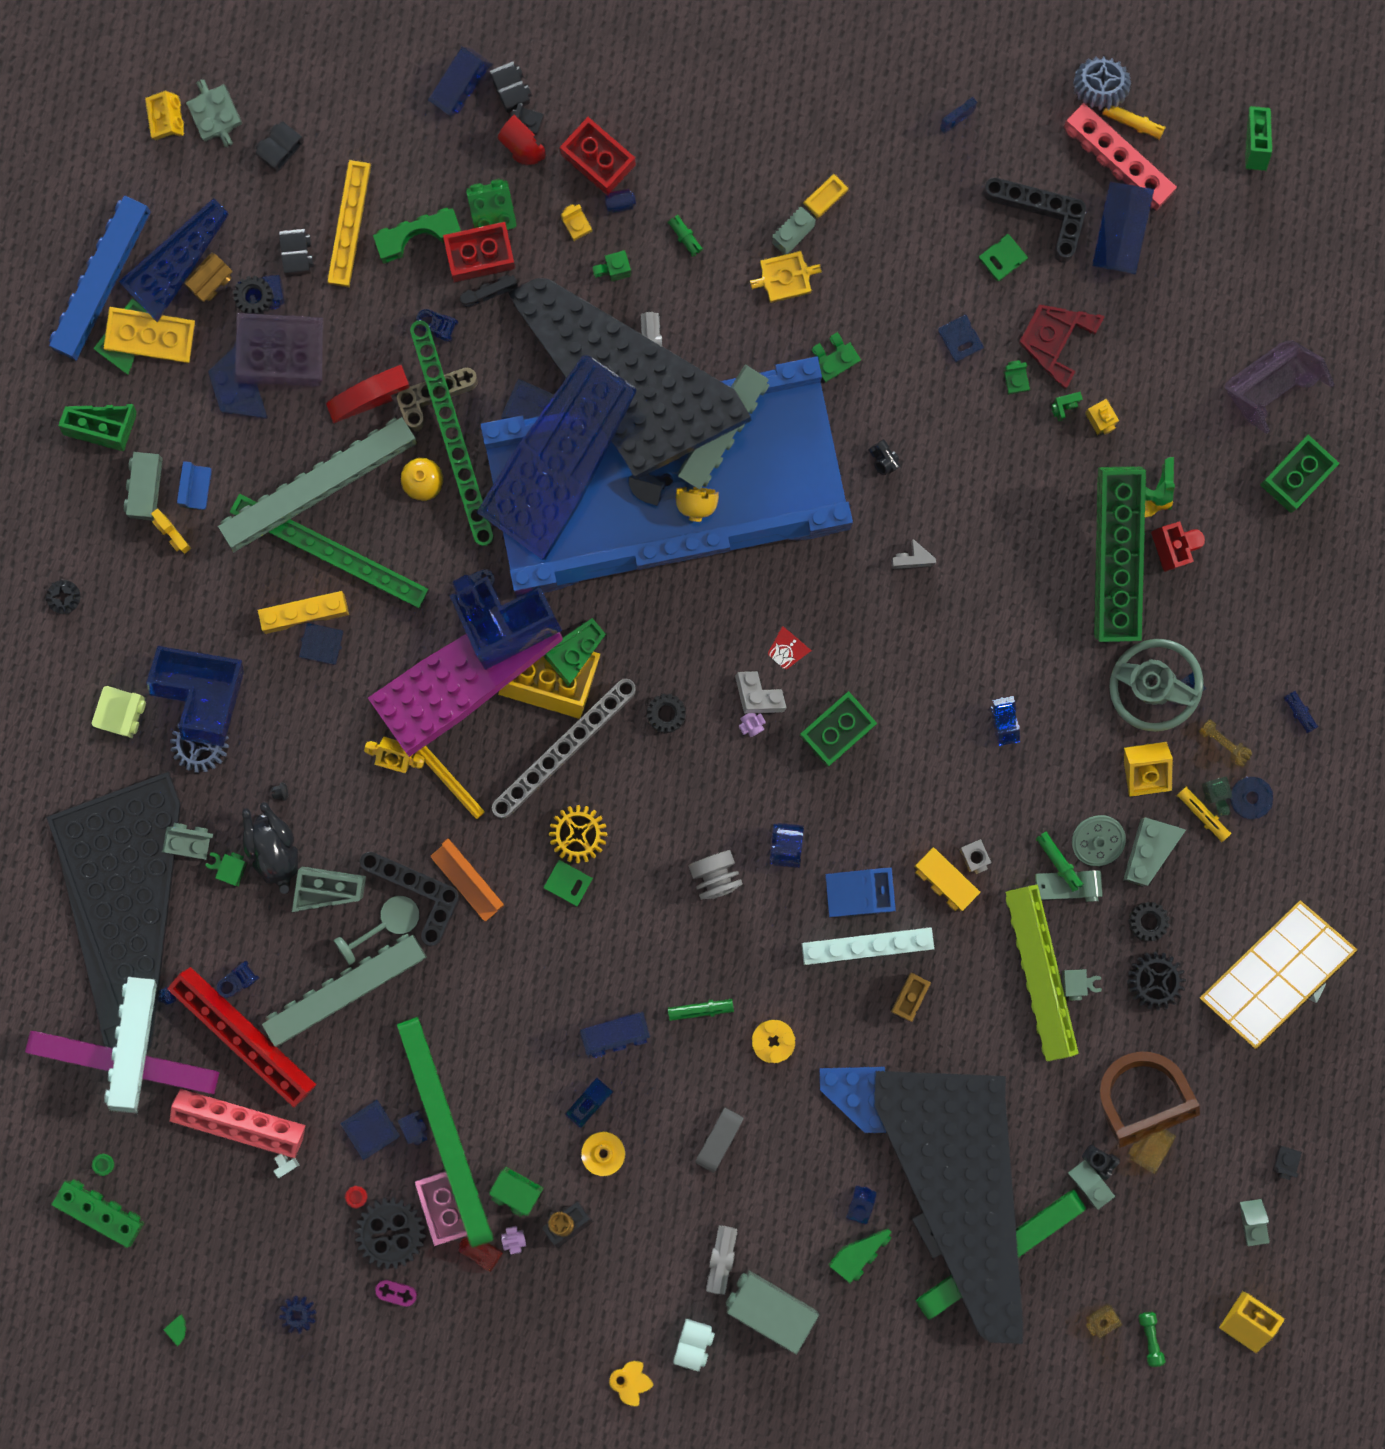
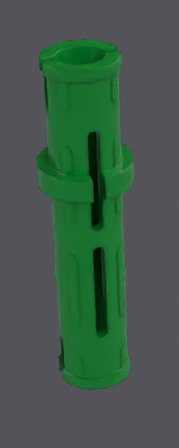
[1036,832,1084,892]
[668,999,734,1021]

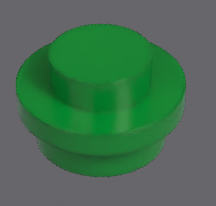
[92,1154,114,1176]

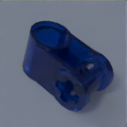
[416,309,459,342]
[217,961,260,998]

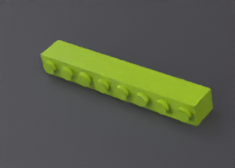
[1006,884,1079,1061]

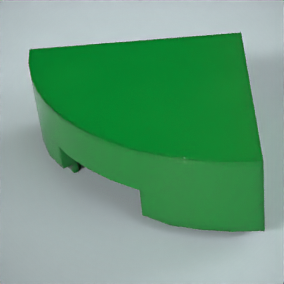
[164,1314,186,1346]

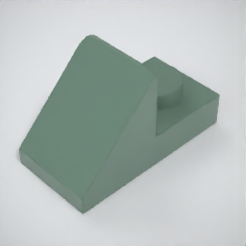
[1239,1199,1270,1246]

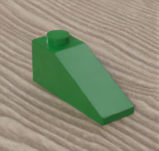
[1245,106,1272,171]

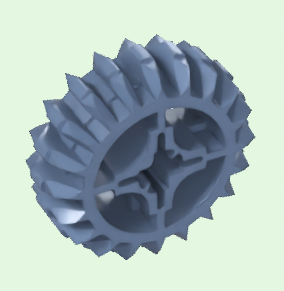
[1073,57,1131,110]
[170,715,229,773]

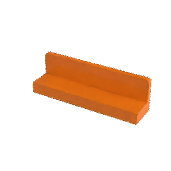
[431,839,505,921]

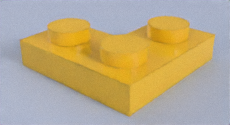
[151,508,191,554]

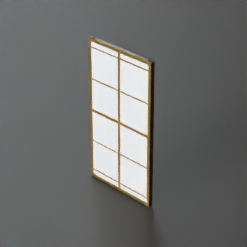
[1200,900,1358,1050]

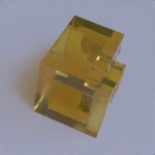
[1086,1304,1122,1338]

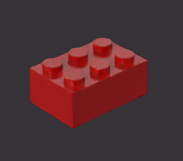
[560,117,636,196]
[443,222,516,282]

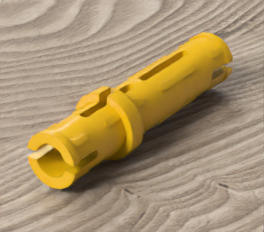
[1102,105,1165,140]
[1177,786,1231,842]

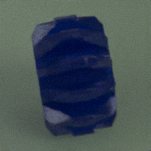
[279,1295,317,1334]

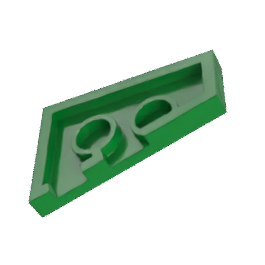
[94,299,150,376]
[544,618,605,687]

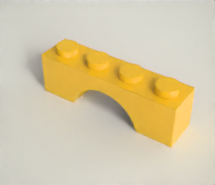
[258,591,349,634]

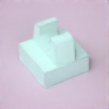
[274,1154,299,1178]

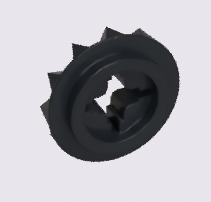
[46,580,81,614]

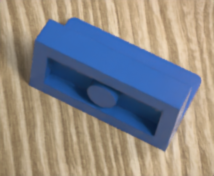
[177,461,212,510]

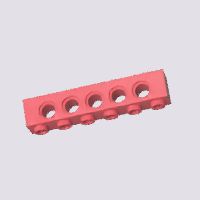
[1064,103,1177,211]
[170,1089,305,1158]

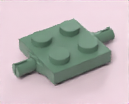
[186,79,242,147]

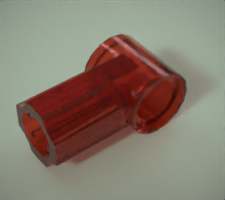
[458,1236,503,1272]

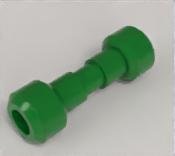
[1139,1312,1165,1367]

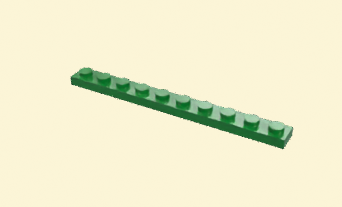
[230,494,429,609]

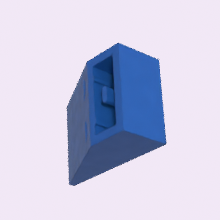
[825,868,896,917]

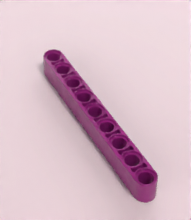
[25,1031,220,1094]

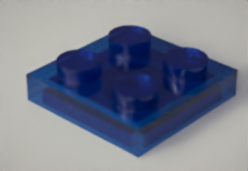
[340,1100,401,1160]

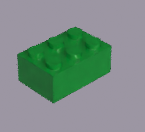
[1260,435,1340,513]
[799,691,877,768]
[489,1167,544,1217]

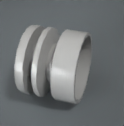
[688,850,743,900]

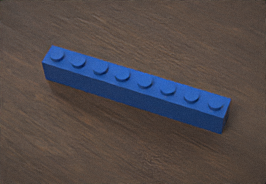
[49,195,151,361]

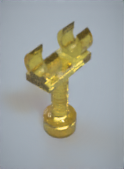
[1199,719,1252,767]

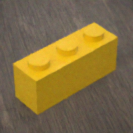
[914,847,980,912]

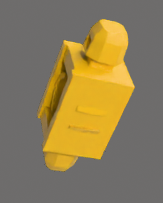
[364,737,425,773]

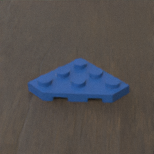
[819,1067,886,1133]

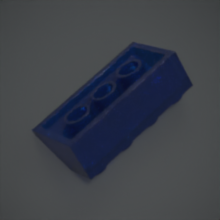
[1092,182,1154,274]

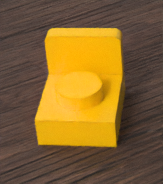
[561,204,592,241]

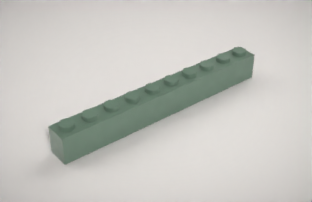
[218,417,416,553]

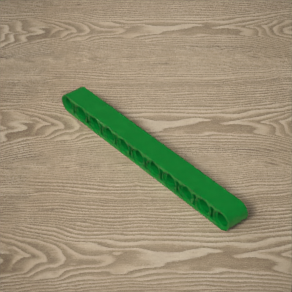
[410,320,493,546]
[397,1017,493,1248]

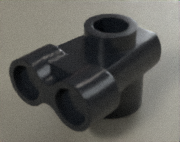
[868,439,901,475]
[1082,1145,1120,1180]

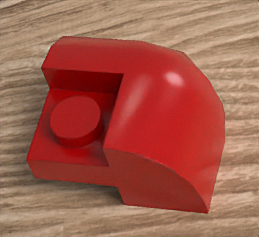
[497,115,546,165]

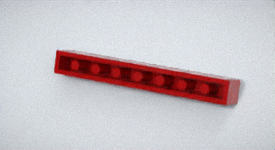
[167,967,317,1107]

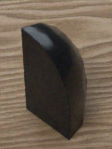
[629,474,667,506]

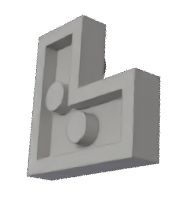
[735,671,786,713]

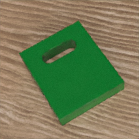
[978,234,1028,282]
[544,860,593,907]

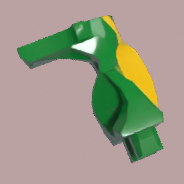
[1145,457,1175,517]

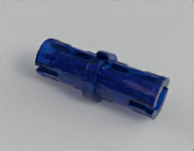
[1284,690,1319,733]

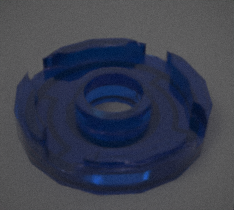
[1230,777,1273,819]

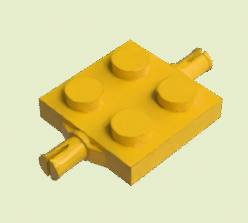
[750,251,822,303]

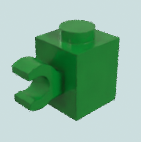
[592,250,631,282]
[205,852,248,887]

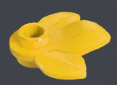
[609,1361,653,1406]

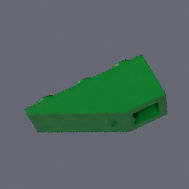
[829,1228,891,1283]

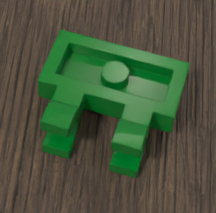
[811,332,861,383]

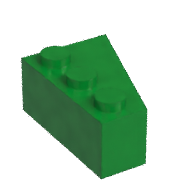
[58,404,137,452]

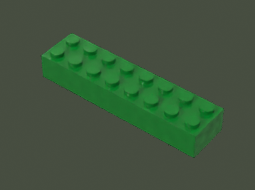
[1094,466,1146,642]

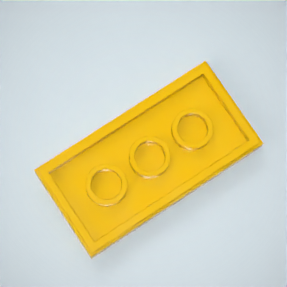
[104,307,195,363]

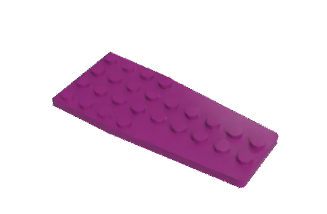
[368,596,563,757]

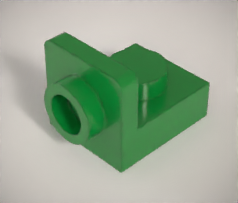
[1003,360,1030,395]
[1051,391,1083,421]

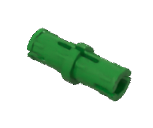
[668,215,703,257]

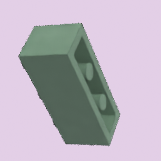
[124,452,163,520]

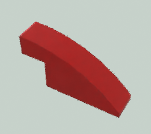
[326,365,410,423]

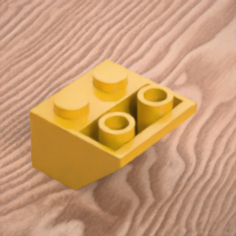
[1219,1291,1285,1353]

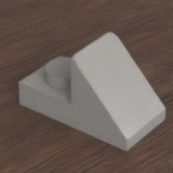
[891,540,936,569]

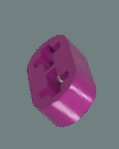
[375,1280,417,1306]

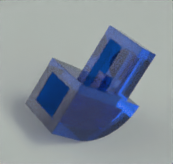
[991,696,1020,746]

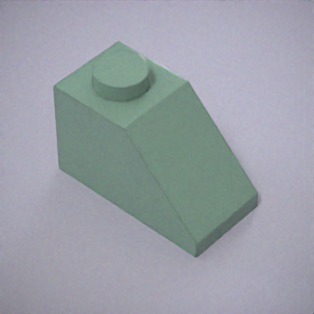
[1068,1160,1115,1210]

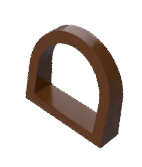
[1100,1052,1200,1148]

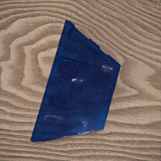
[208,340,268,419]

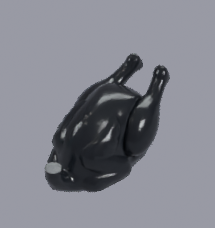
[242,802,298,894]

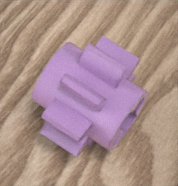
[739,713,766,737]
[501,1226,526,1254]

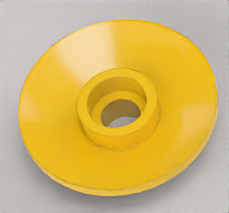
[581,1132,625,1176]

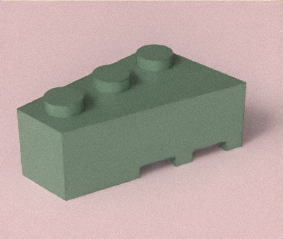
[1123,817,1186,887]
[292,866,366,912]

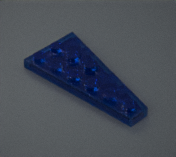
[119,198,229,323]

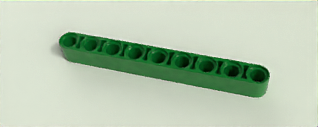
[915,1190,1086,1320]

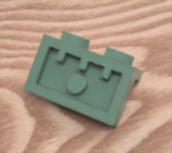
[162,823,213,860]

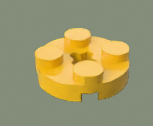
[752,1020,795,1063]

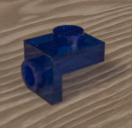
[846,1186,876,1224]

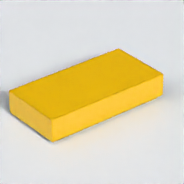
[804,174,849,218]

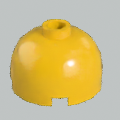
[401,458,443,501]
[675,487,719,522]

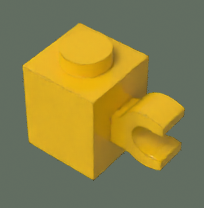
[1085,399,1119,435]

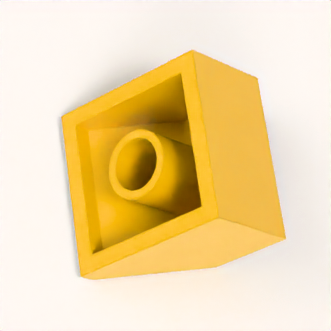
[1124,742,1173,797]

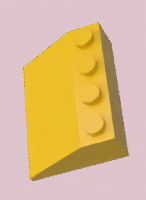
[498,652,600,719]

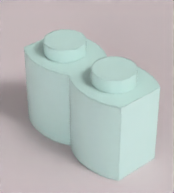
[673,1319,714,1371]

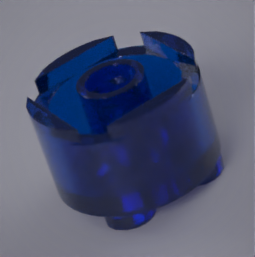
[770,823,804,868]

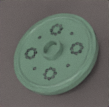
[1072,815,1126,866]

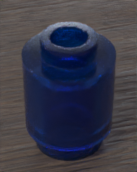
[605,188,636,213]

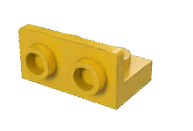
[145,91,184,140]

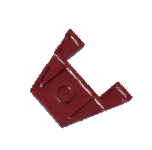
[1019,305,1105,390]

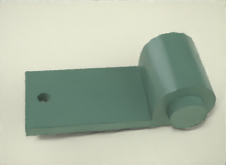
[1035,871,1103,902]

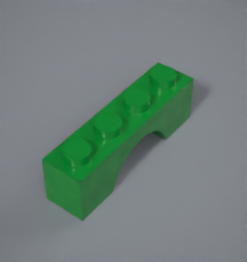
[373,208,461,264]

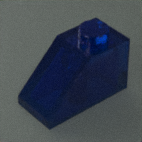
[565,1078,613,1128]

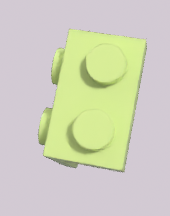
[92,686,146,738]

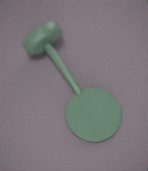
[333,896,419,965]

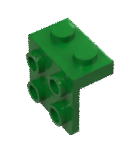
[466,179,517,230]

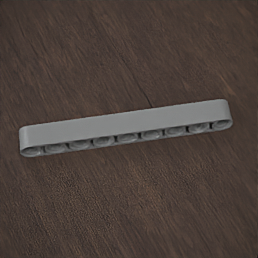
[492,679,636,819]

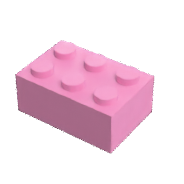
[415,1171,467,1246]

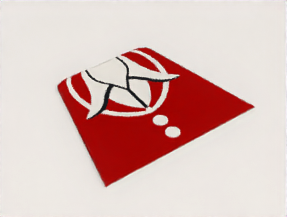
[768,626,812,669]

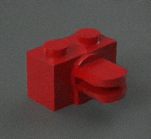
[1151,521,1205,572]

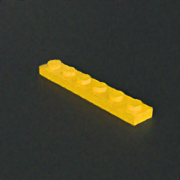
[327,160,371,287]

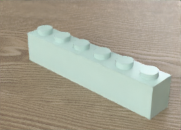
[801,928,934,965]
[105,977,157,1113]

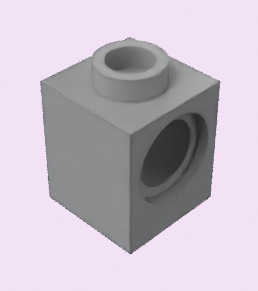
[959,839,991,874]

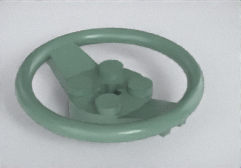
[1110,639,1203,732]

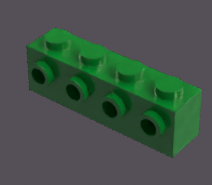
[52,1179,144,1248]

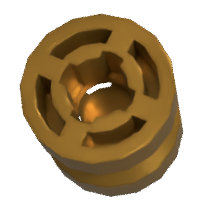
[549,1212,574,1236]

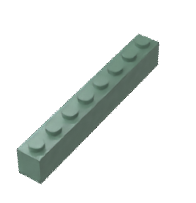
[262,934,427,1047]

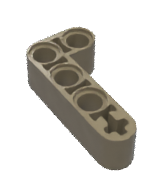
[397,368,478,431]

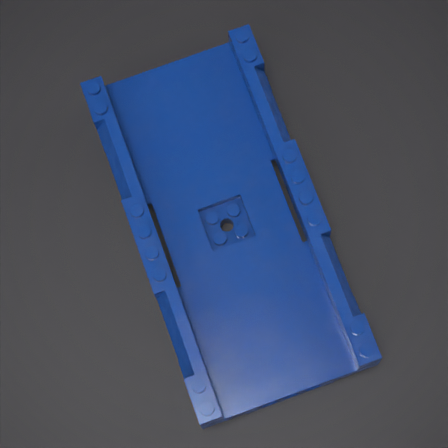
[481,356,853,597]

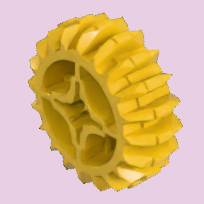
[549,805,607,863]

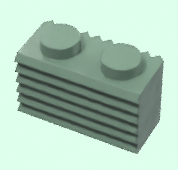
[772,207,816,255]

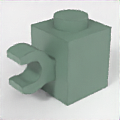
[1062,969,1102,1001]

